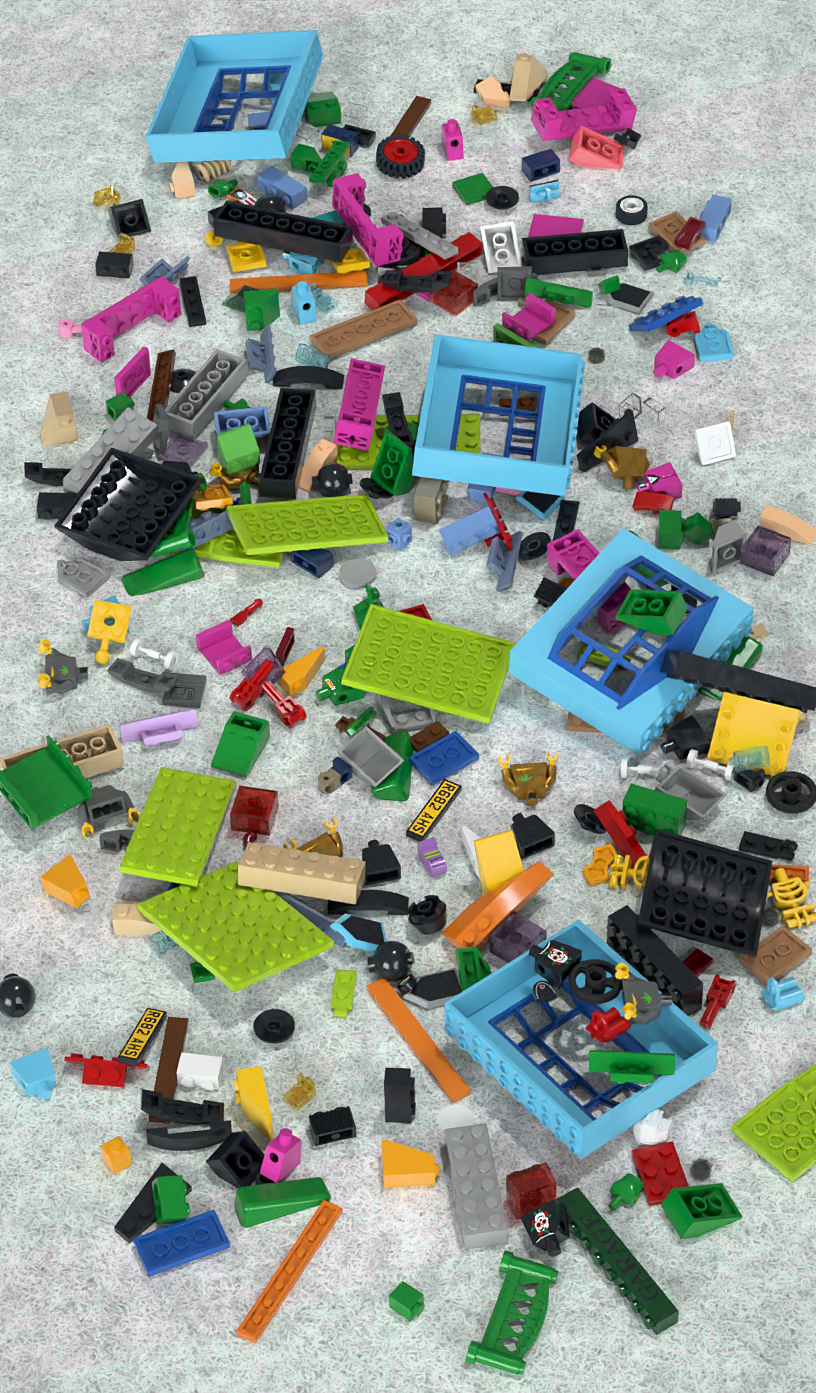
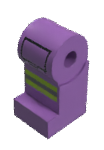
[418,837,447,877]

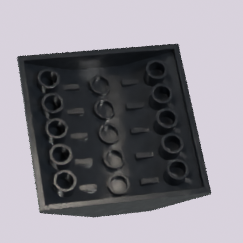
[54,448,204,561]
[637,829,773,958]

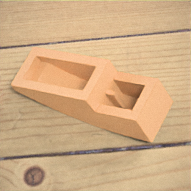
[759,505,816,545]

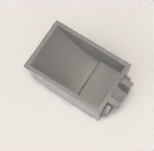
[338,726,404,787]
[655,762,727,820]

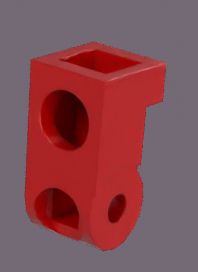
[666,311,701,337]

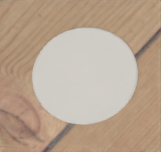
[437,1104,474,1131]

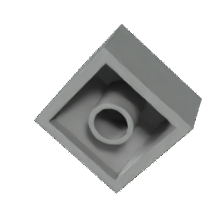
[711,520,746,573]

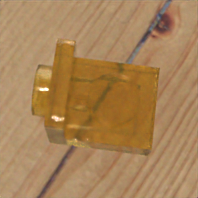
[471,104,497,126]
[93,185,121,207]
[109,233,135,254]
[283,1073,316,1111]

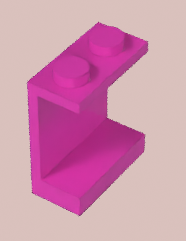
[502,293,556,342]
[196,620,252,675]

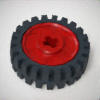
[376,135,425,179]

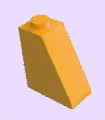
[40,854,90,908]
[382,1140,439,1187]

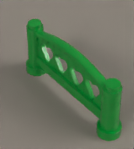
[530,52,611,111]
[150,473,207,558]
[466,1250,559,1375]

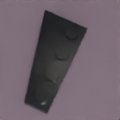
[577,408,639,472]
[114,1163,192,1244]

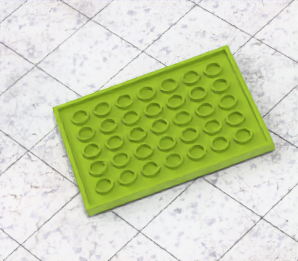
[341,604,516,724]
[138,861,334,992]

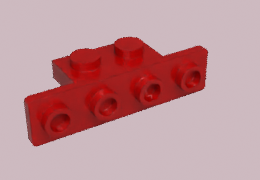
[483,493,513,551]
[594,800,647,869]
[64,1053,150,1088]

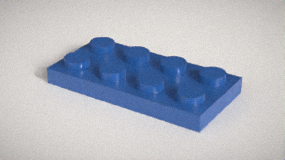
[629,296,703,332]
[133,1210,230,1277]

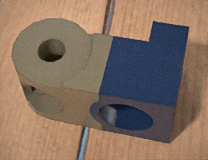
[318,756,352,794]

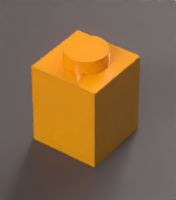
[101,1136,132,1175]

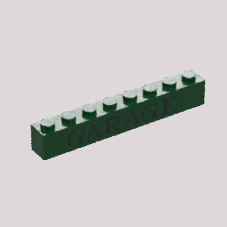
[556,1187,679,1335]

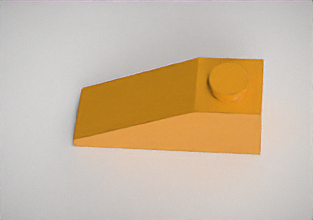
[276,646,325,697]

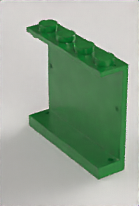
[0,735,93,830]

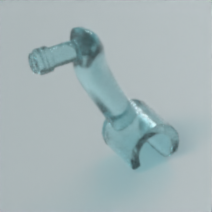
[683,273,721,287]

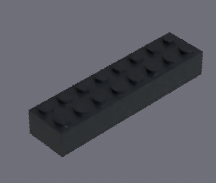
[213,200,353,262]
[259,388,316,499]
[660,650,816,713]

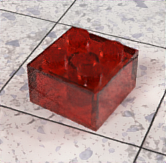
[430,269,478,316]
[230,785,279,836]
[506,1162,557,1220]

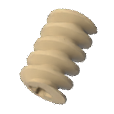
[195,160,232,183]

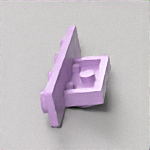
[119,708,198,746]

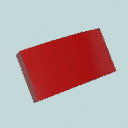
[632,492,675,514]

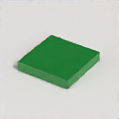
[452,173,493,205]

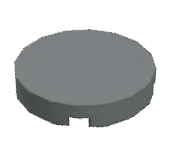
[339,558,376,589]

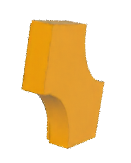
[582,843,618,887]

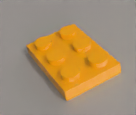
[194,483,233,511]

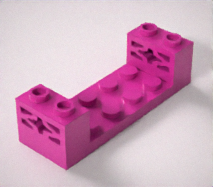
[530,88,637,141]
[332,173,404,267]
[81,276,182,363]
[333,358,385,451]
[547,529,631,633]

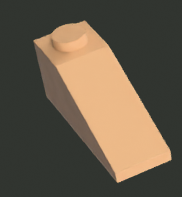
[169,162,195,198]
[299,439,338,492]

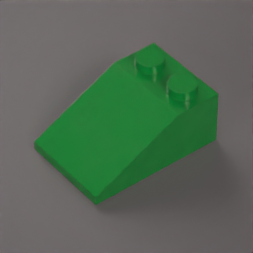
[304,91,341,128]
[370,431,414,496]
[615,589,688,636]
[661,1183,743,1239]

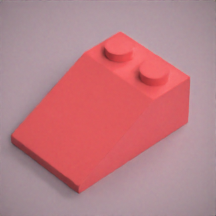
[569,126,625,169]

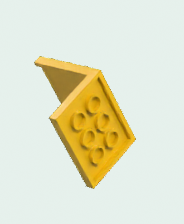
[707,692,806,776]

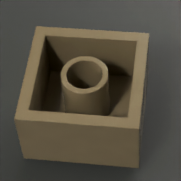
[414,477,448,524]

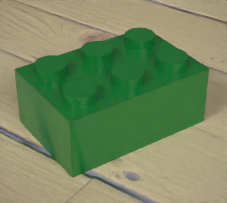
[622,783,687,835]

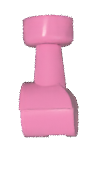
[58,319,82,339]

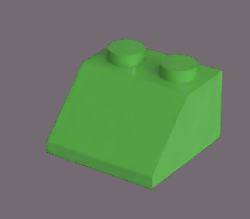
[216,424,260,475]

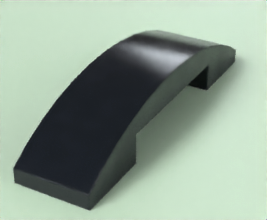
[382,270,452,293]
[273,366,344,389]
[382,392,415,448]
[24,462,71,486]
[328,890,409,915]
[141,1089,224,1125]
[146,1120,232,1151]

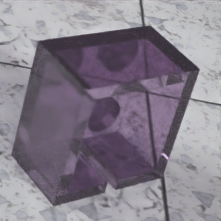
[740,525,791,576]
[489,911,547,963]

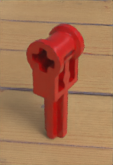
[229,659,274,711]
[261,680,307,729]
[700,974,737,1028]

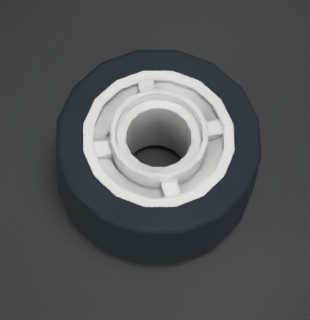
[616,195,648,225]

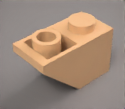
[475,76,510,108]

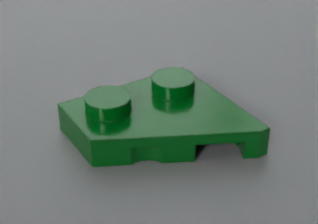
[455,947,492,991]

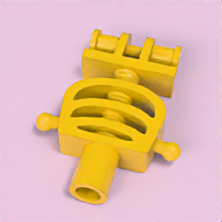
[608,855,649,891]
[767,868,816,930]

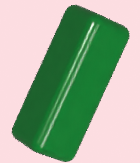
[122,549,205,596]
[698,636,763,701]
[371,731,414,801]
[234,1177,331,1228]

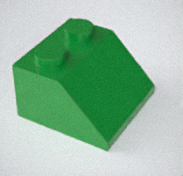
[244,289,280,331]

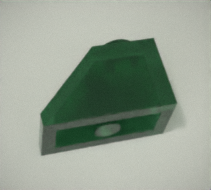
[222,285,258,313]

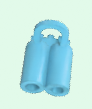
[761,977,805,1010]

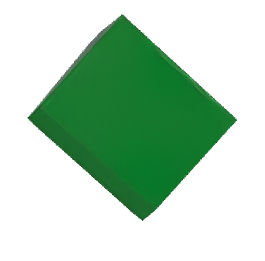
[598,275,620,295]

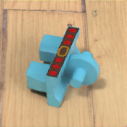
[529,180,561,203]

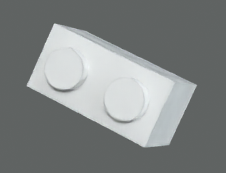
[176,1053,224,1090]

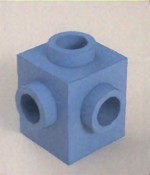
[386,518,413,551]

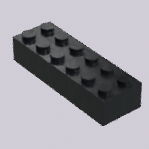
[522,229,628,275]
[606,905,703,1016]

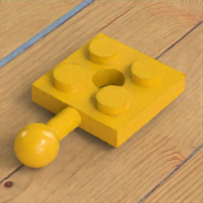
[226,241,266,272]
[329,248,370,274]
[87,600,132,664]

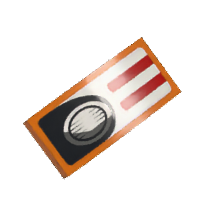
[226,188,257,206]

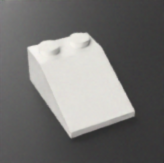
[480,221,522,274]

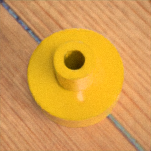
[205,230,223,247]

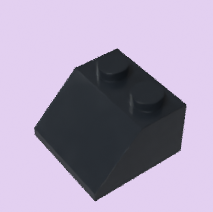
[107,199,151,240]
[578,402,616,444]
[206,1130,265,1188]

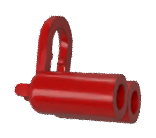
[585,1007,631,1044]

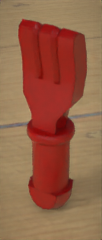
[229,598,263,627]

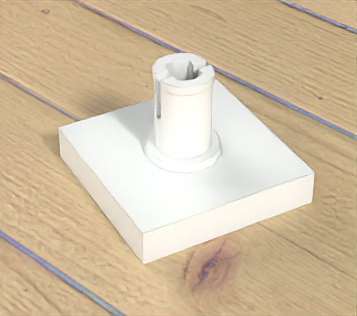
[694,421,736,465]

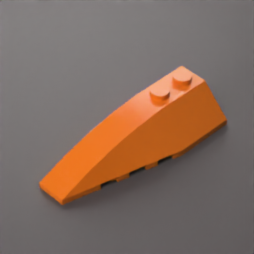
[441,861,554,951]

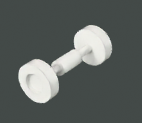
[130,638,179,670]
[686,749,737,781]
[621,758,669,778]

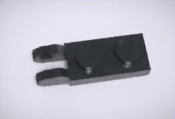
[739,831,798,860]

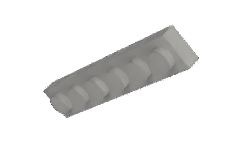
[381,212,458,259]

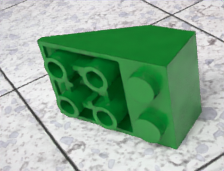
[211,711,270,777]

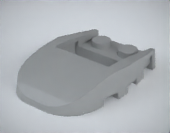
[376,694,436,734]

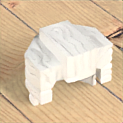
[633,1108,672,1147]

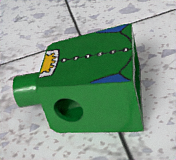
[316,663,364,706]

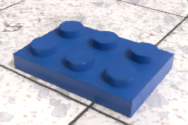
[409,731,479,785]

